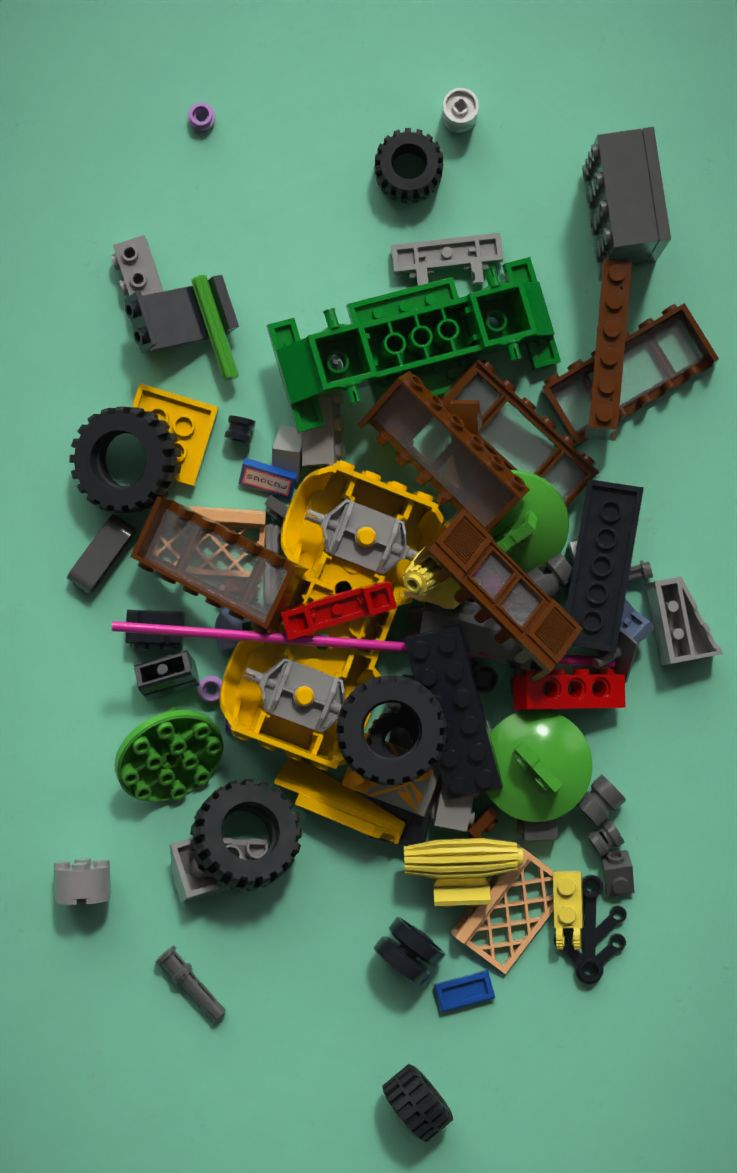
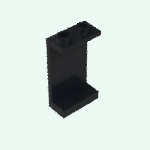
[124,275,239,353]

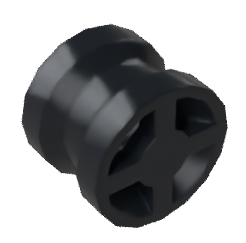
[224,415,256,443]

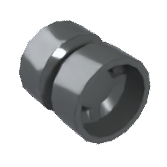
[526,553,573,599]
[577,774,626,827]

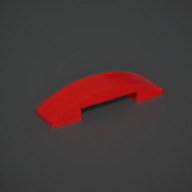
[280,581,397,641]

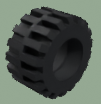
[375,128,444,204]
[382,1064,453,1142]

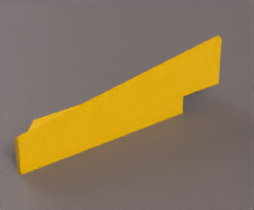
[274,757,405,844]

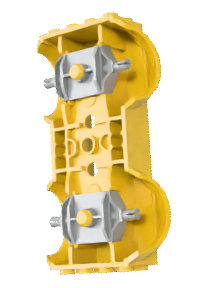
[219,460,444,771]

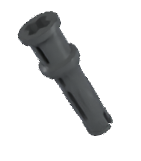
[155,945,226,1022]

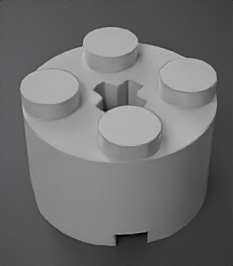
[53,858,111,905]

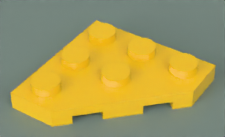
[132,383,219,487]

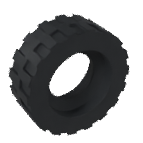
[366,710,418,757]

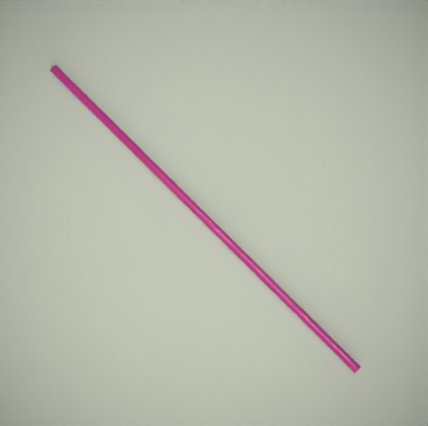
[111,621,615,667]

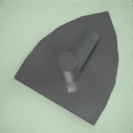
[592,628,639,683]

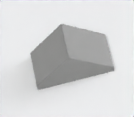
[272,425,302,483]

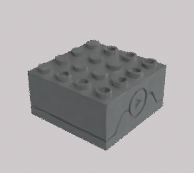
[582,127,671,266]

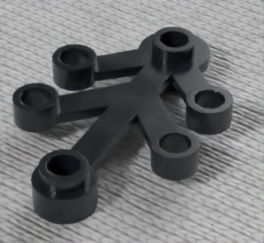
[553,874,627,984]

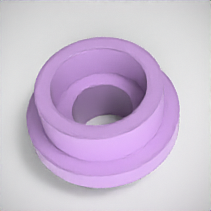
[188,103,215,131]
[198,676,222,703]

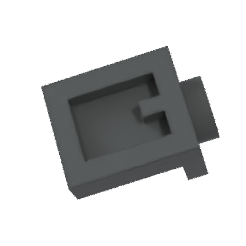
[264,495,288,535]

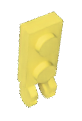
[553,871,583,950]

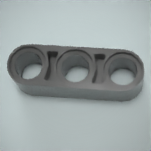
[67,514,136,594]

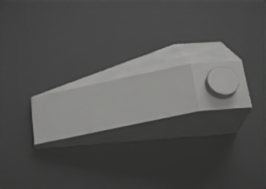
[169,838,270,904]

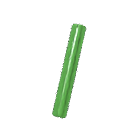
[191,275,239,381]

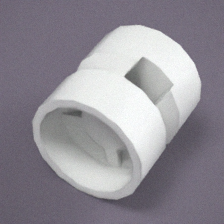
[442,88,479,133]

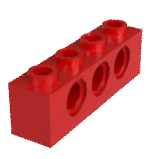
[513,669,626,709]

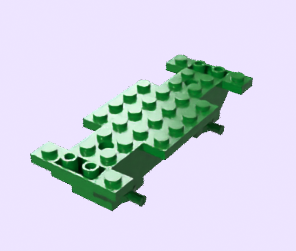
[266,257,561,434]

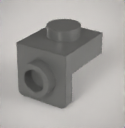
[601,850,635,897]

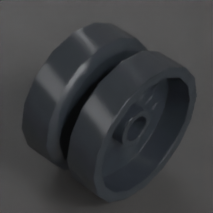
[374,916,446,986]

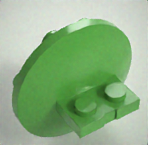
[481,470,569,573]
[114,707,224,802]
[487,709,593,822]

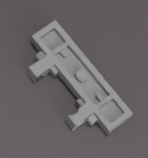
[391,233,503,287]

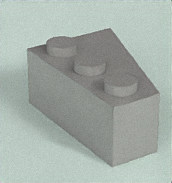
[645,577,723,665]

